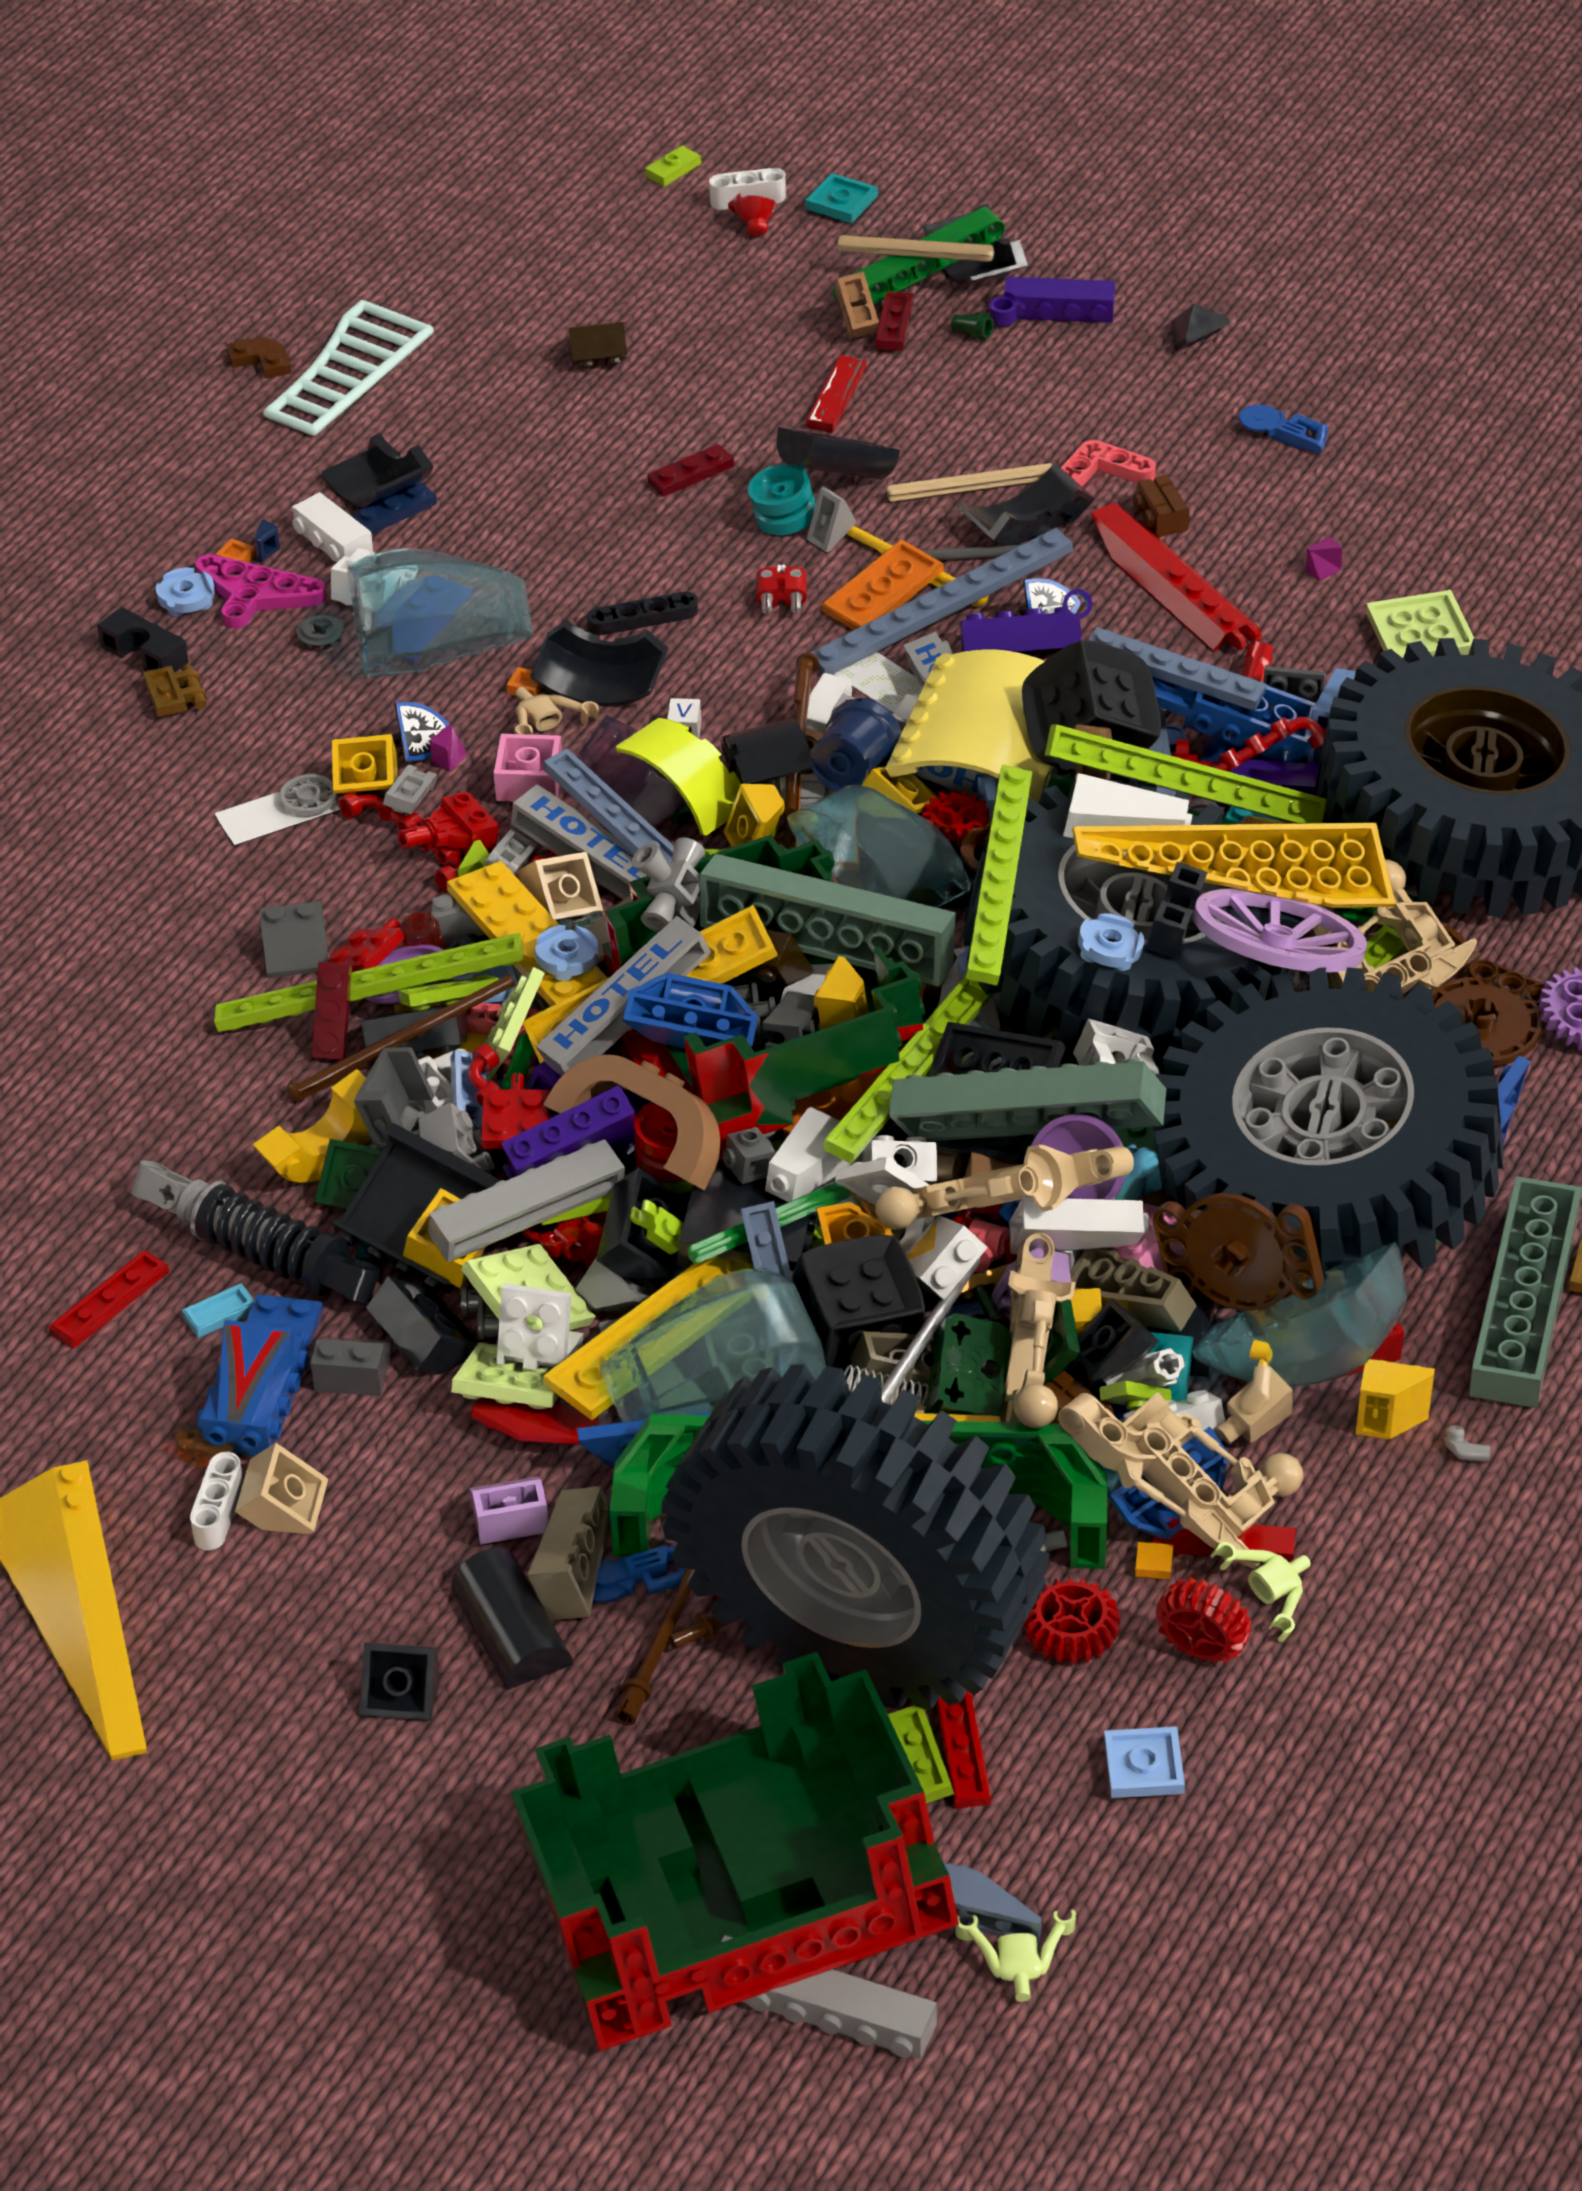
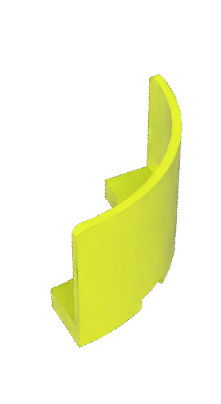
[616,718,741,835]

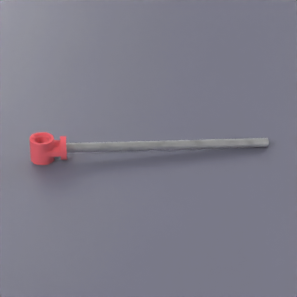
[882,1219,1009,1404]

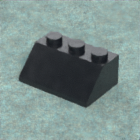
[361,1005,467,1058]
[596,1168,689,1280]
[366,1276,479,1374]

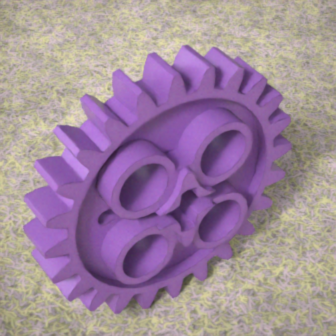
[1538,967,1582,1051]

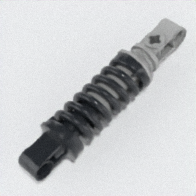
[130,1160,380,1303]

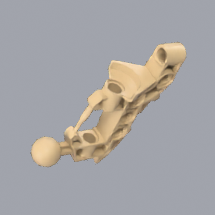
[1327,859,1477,994]
[876,1145,1134,1229]
[1000,1233,1075,1428]
[1058,1392,1304,1569]

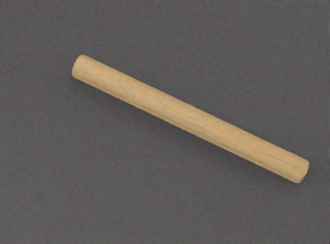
[838,235,994,262]
[887,463,1052,502]

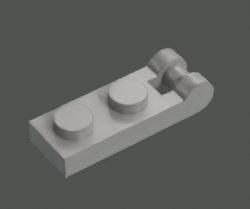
[383,765,437,814]
[485,827,538,875]

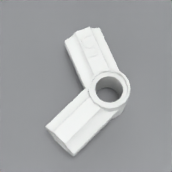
[1106,1349,1185,1388]

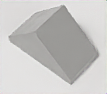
[807,487,856,552]

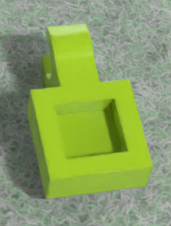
[630,1200,684,1255]

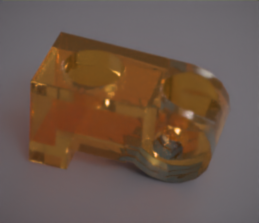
[175,1424,242,1468]

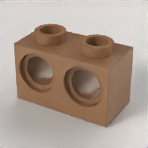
[835,272,879,340]

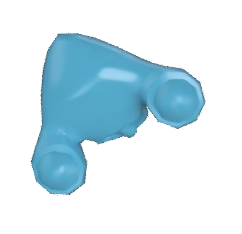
[1115,1144,1162,1201]

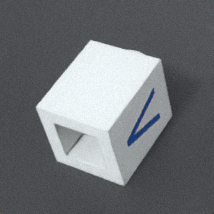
[668,698,701,739]

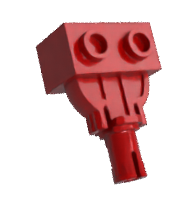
[398,791,499,857]

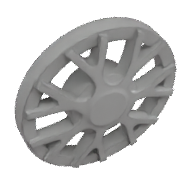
[280,774,337,817]

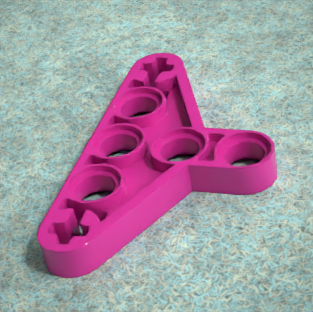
[195,554,326,629]

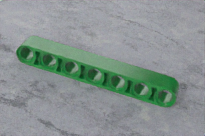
[832,207,1005,304]

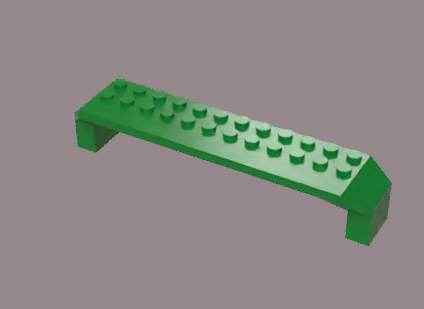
[610,1414,1107,1569]

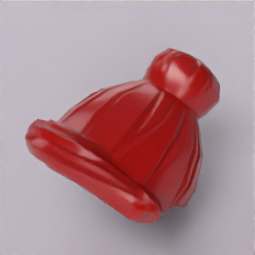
[728,193,776,237]

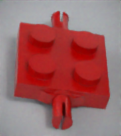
[327,918,405,972]
[481,1073,550,1167]

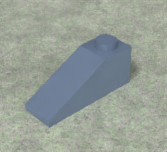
[944,1862,1041,1946]

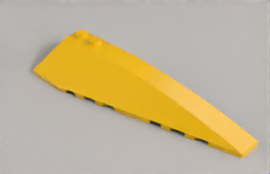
[1072,823,1396,908]
[0,1461,147,1760]

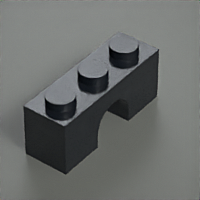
[97,607,189,673]
[1146,862,1208,959]

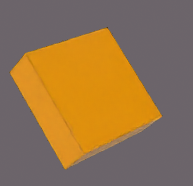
[1135,1542,1173,1580]

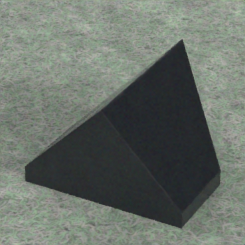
[1171,304,1231,352]

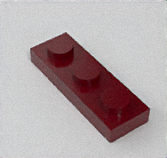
[876,292,914,351]
[647,444,734,497]
[312,962,352,1060]

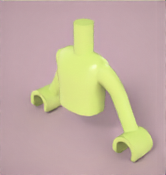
[1210,1542,1311,1642]
[955,1910,1076,2002]

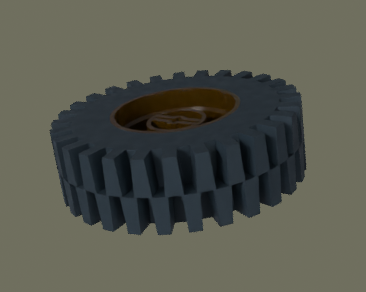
[1315,638,1582,916]

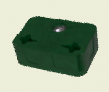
[926,1313,1010,1416]

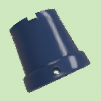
[810,698,902,792]

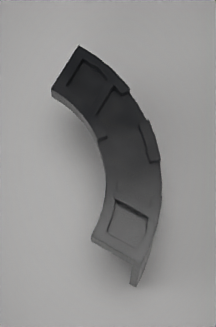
[923,204,1028,284]
[321,433,434,507]
[957,464,1095,545]
[530,619,668,706]
[721,718,814,784]

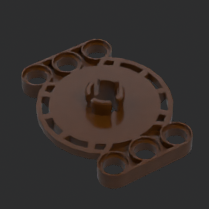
[1432,960,1545,1066]
[1152,1193,1324,1311]

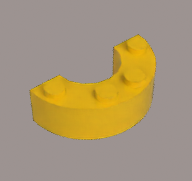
[253,1069,371,1183]

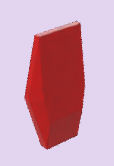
[471,1397,599,1445]

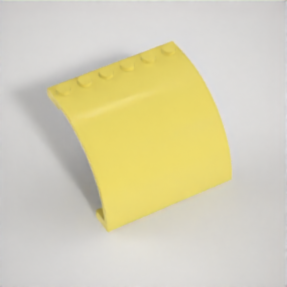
[886,649,1076,803]

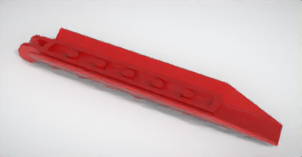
[1091,502,1262,652]

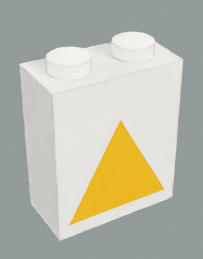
[906,1215,988,1300]

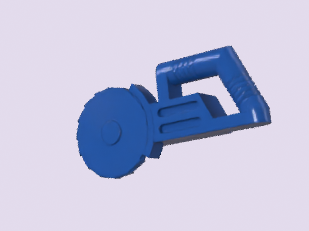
[1239,404,1328,453]
[593,1545,686,1603]

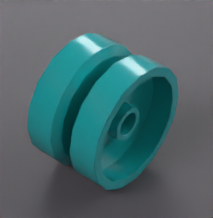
[748,464,816,535]

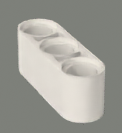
[709,168,786,210]
[190,1452,243,1550]

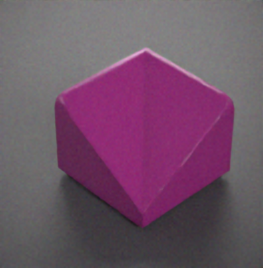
[1306,537,1343,581]
[430,725,467,772]

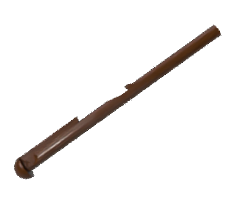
[784,652,819,817]
[286,974,515,1102]

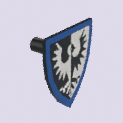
[1019,578,1082,616]
[392,702,454,761]

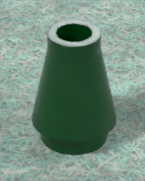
[951,313,994,340]

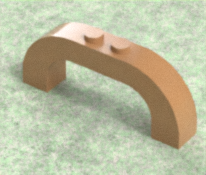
[543,1055,720,1190]

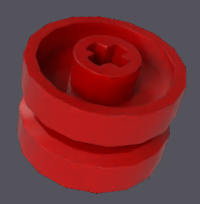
[634,1102,684,1182]

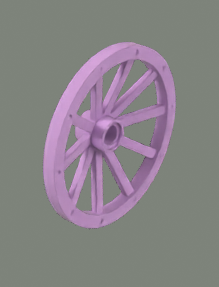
[1193,888,1367,972]

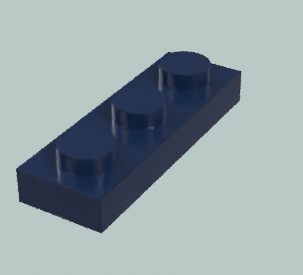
[349,481,437,535]

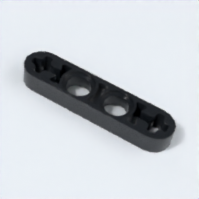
[587,592,699,635]

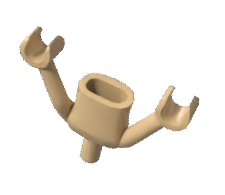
[515,687,599,735]

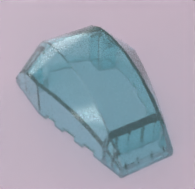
[347,548,533,676]
[787,784,971,908]
[1192,1242,1408,1387]
[599,1268,826,1423]

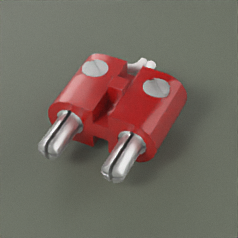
[756,565,807,614]

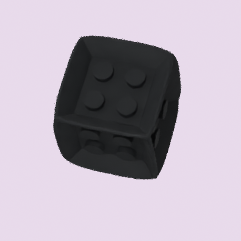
[1022,640,1161,774]
[793,1235,926,1381]

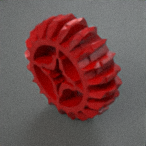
[1023,1576,1120,1666]
[1155,1577,1252,1664]

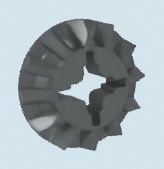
[297,615,344,649]

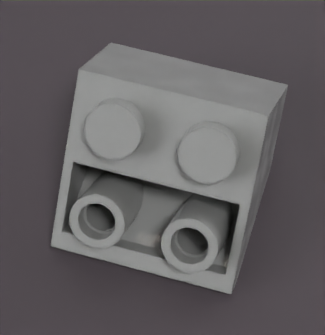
[418,1102,495,1176]

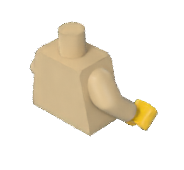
[1216,1340,1293,1444]

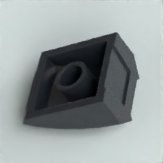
[1069,1298,1160,1388]

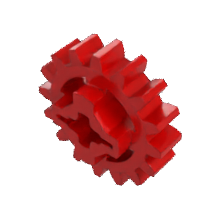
[922,790,989,845]

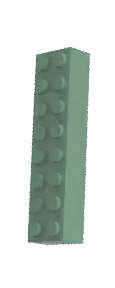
[700,854,956,986]
[889,1059,1166,1141]
[1469,1176,1582,1408]

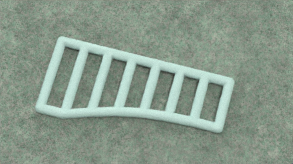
[263,300,434,436]

